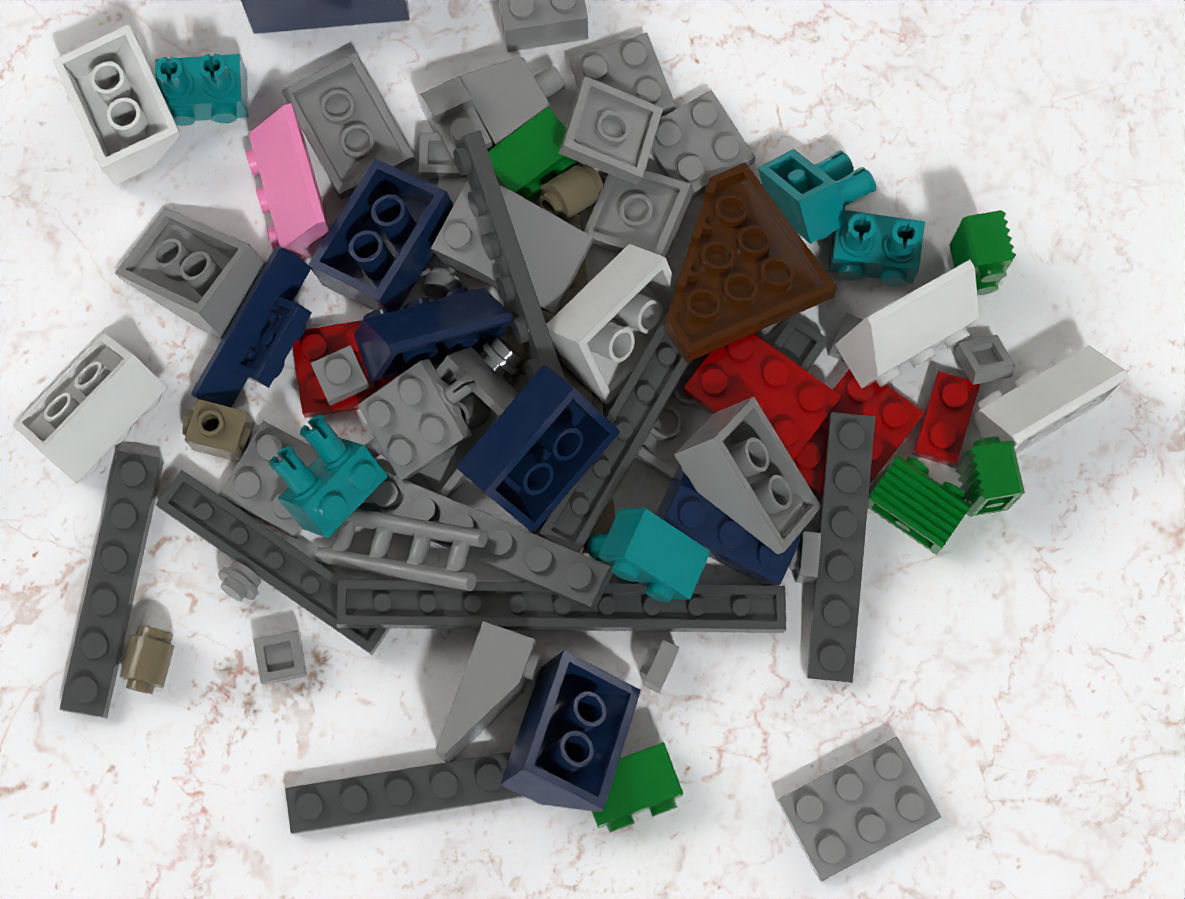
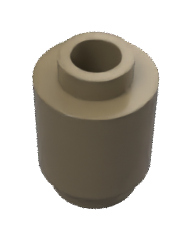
[539,164,604,221]
[119,625,175,694]

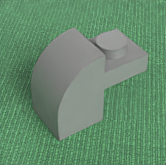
[418,76,493,166]

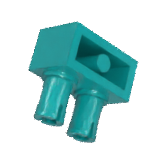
[155,54,248,126]
[757,149,876,244]
[828,210,925,286]
[269,415,388,538]
[587,508,711,603]

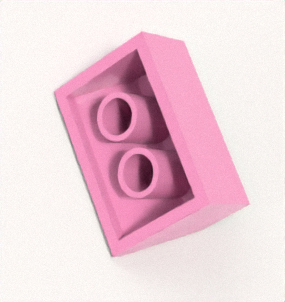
[245,103,330,260]

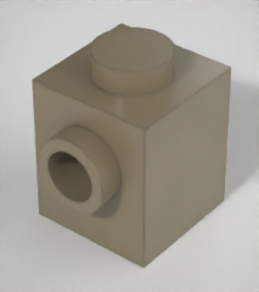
[182,399,255,462]

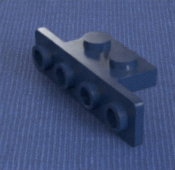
[191,246,312,407]

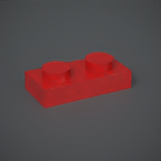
[912,371,980,468]

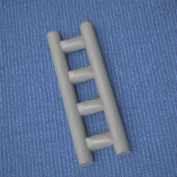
[315,509,488,591]

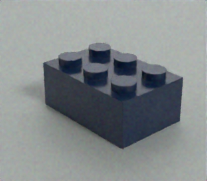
[308,158,454,312]
[456,365,620,533]

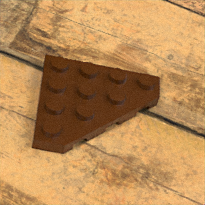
[664,163,837,363]

